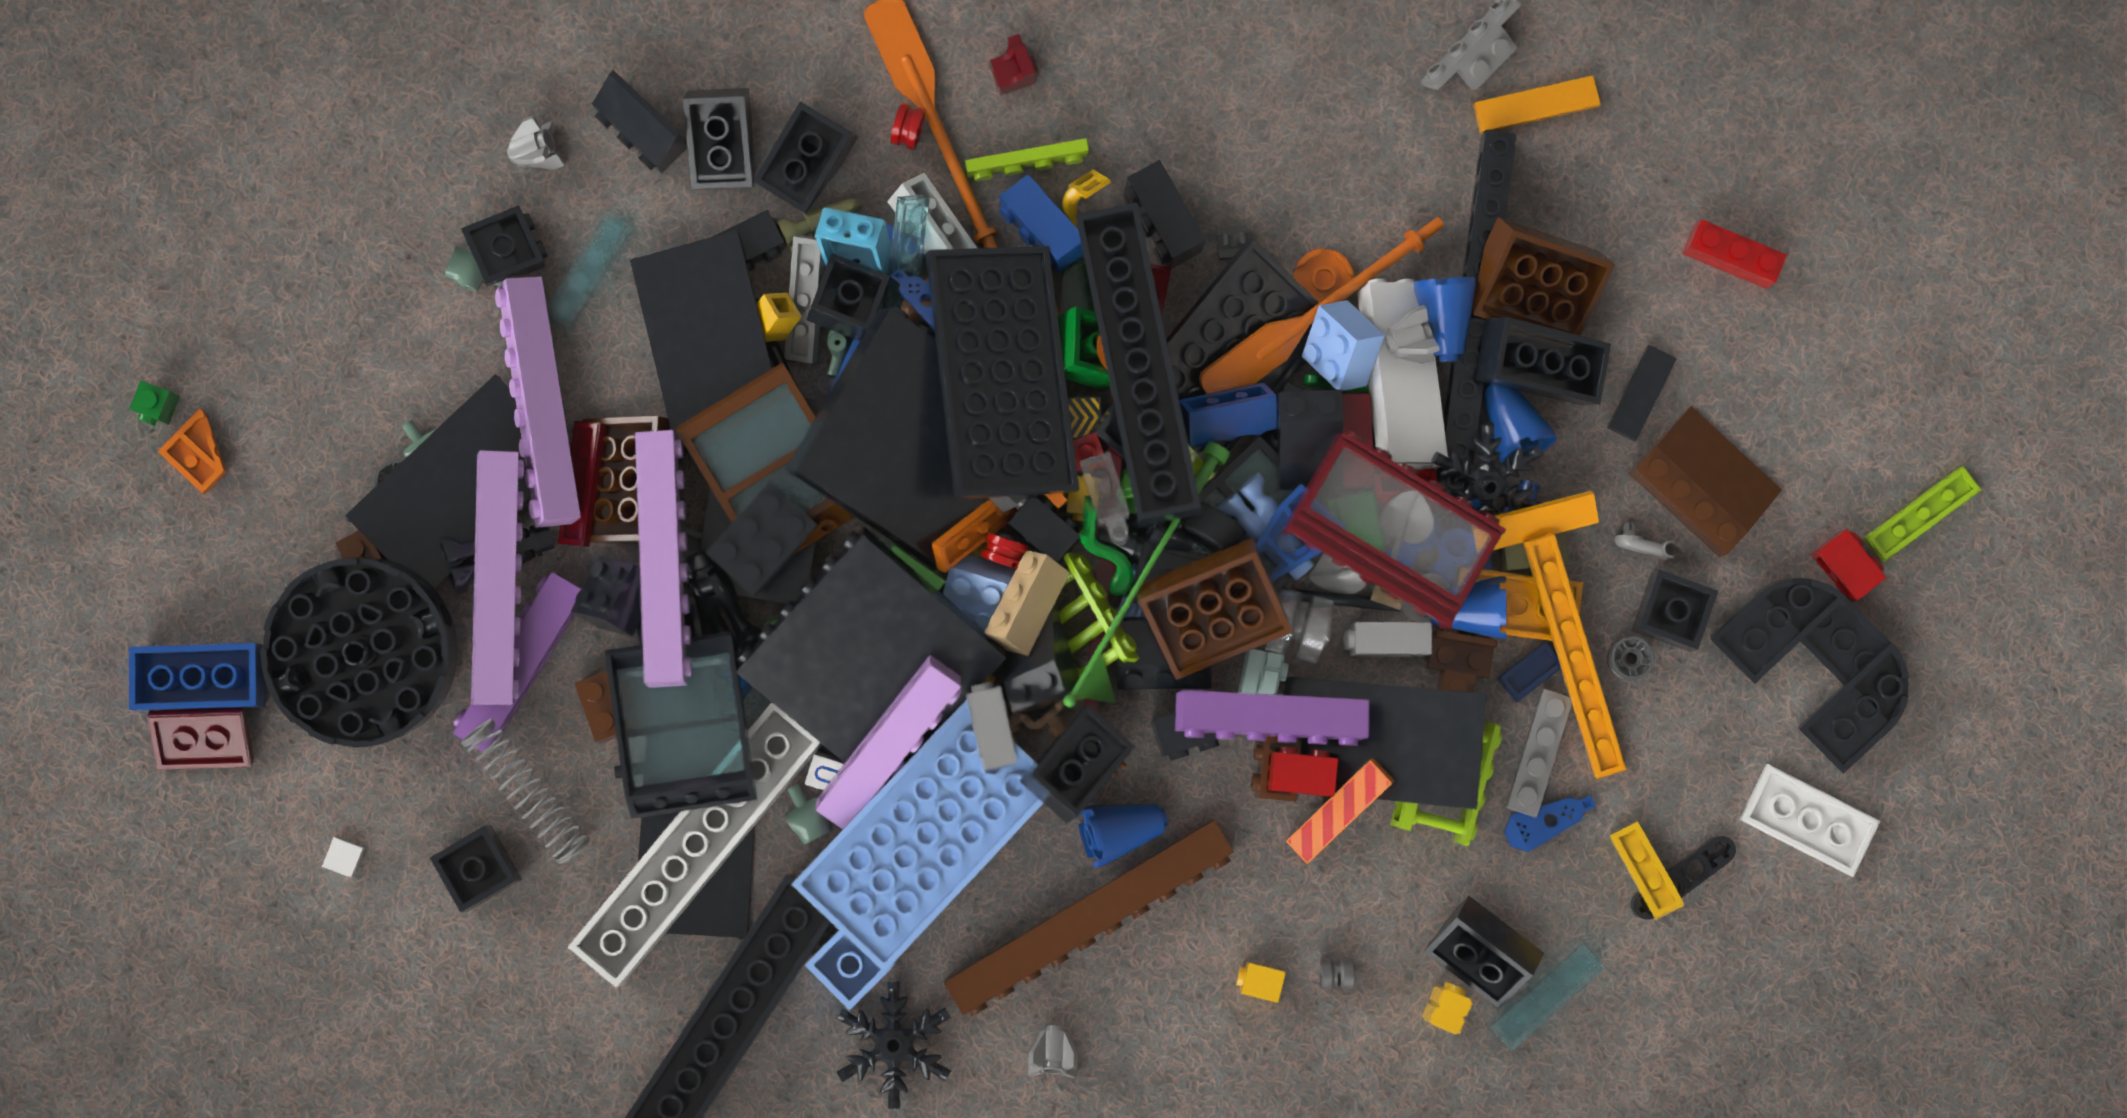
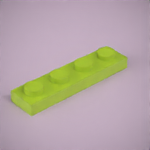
[965,138,1089,181]

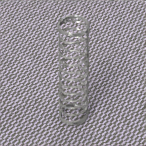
[461,718,590,864]

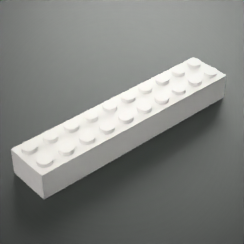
[568,703,822,988]

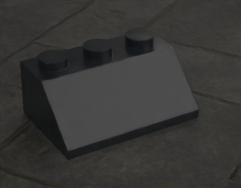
[592,70,687,174]
[1116,617,1212,690]
[1424,896,1544,1009]

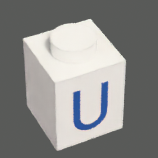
[805,751,845,790]

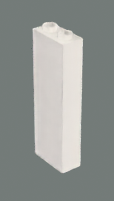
[1357,278,1448,471]

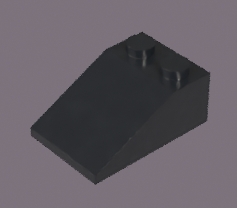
[683,88,753,189]
[753,101,858,214]
[1277,390,1343,490]
[1003,603,1080,713]
[1019,705,1135,823]

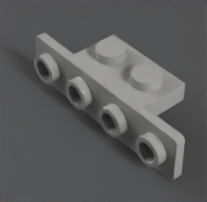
[1421,0,1521,91]

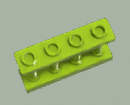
[1058,552,1139,700]
[1390,721,1502,846]

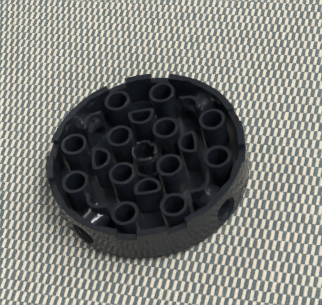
[260,557,458,748]

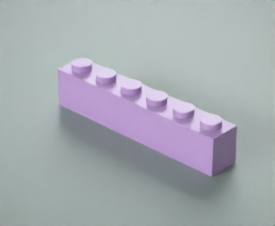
[816,655,962,829]

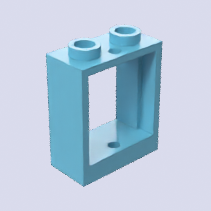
[815,207,894,274]

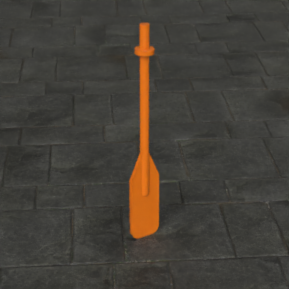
[864,0,998,248]
[1199,217,1444,394]

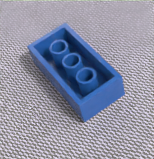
[129,643,266,711]

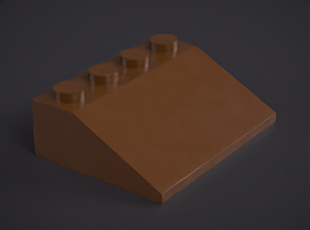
[1472,217,1615,336]
[1628,406,1782,557]
[582,416,671,544]
[1137,537,1293,680]

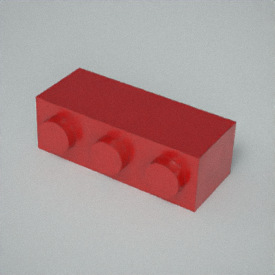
[1682,219,1787,289]

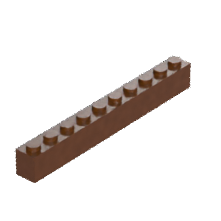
[943,820,1234,1016]

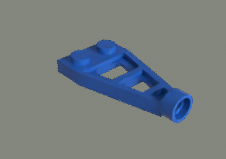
[1256,483,1346,581]

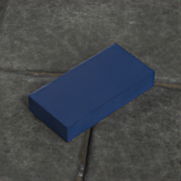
[1496,640,1561,703]

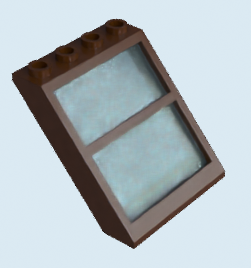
[675,362,855,554]

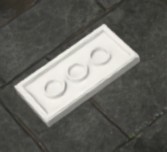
[1739,764,1880,877]

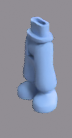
[1216,472,1314,581]

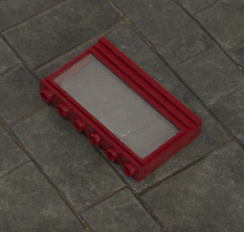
[1281,431,1506,629]

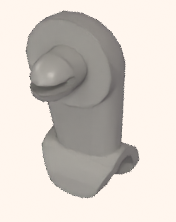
[1615,521,1675,561]

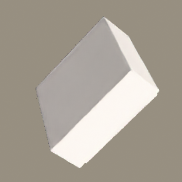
[322,837,365,878]

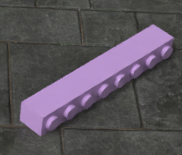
[495,277,581,527]
[635,430,692,688]
[471,451,524,706]

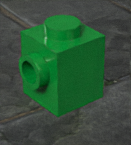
[129,380,180,426]

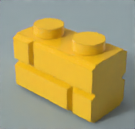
[1422,982,1472,1035]

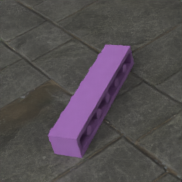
[453,572,582,753]
[1175,690,1369,746]

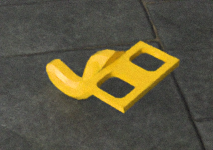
[1062,169,1111,229]

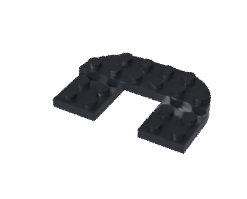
[1709,577,1909,774]

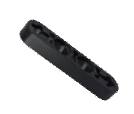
[1630,836,1736,920]

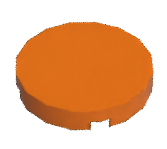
[1293,248,1354,303]

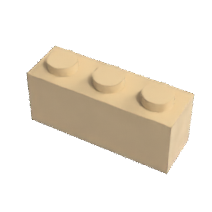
[984,550,1070,656]

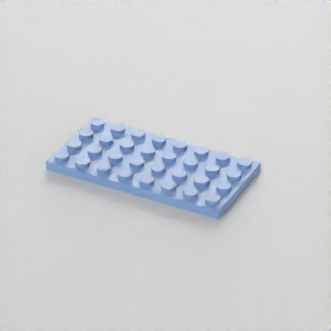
[791,699,1043,973]

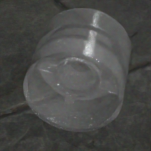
[1264,587,1333,664]

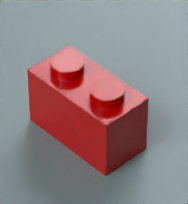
[1810,529,1886,602]
[1267,747,1338,797]

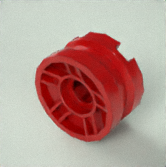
[890,102,926,151]
[980,532,1029,569]

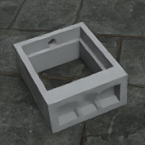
[1343,622,1432,657]
[966,682,1017,770]

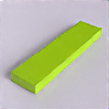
[1863,465,1982,563]

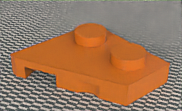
[157,408,227,495]

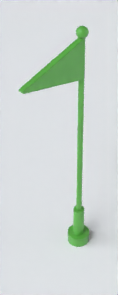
[1063,441,1230,707]

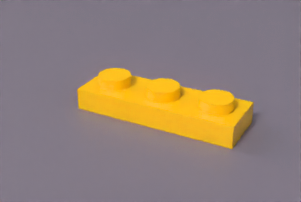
[1610,821,1684,920]

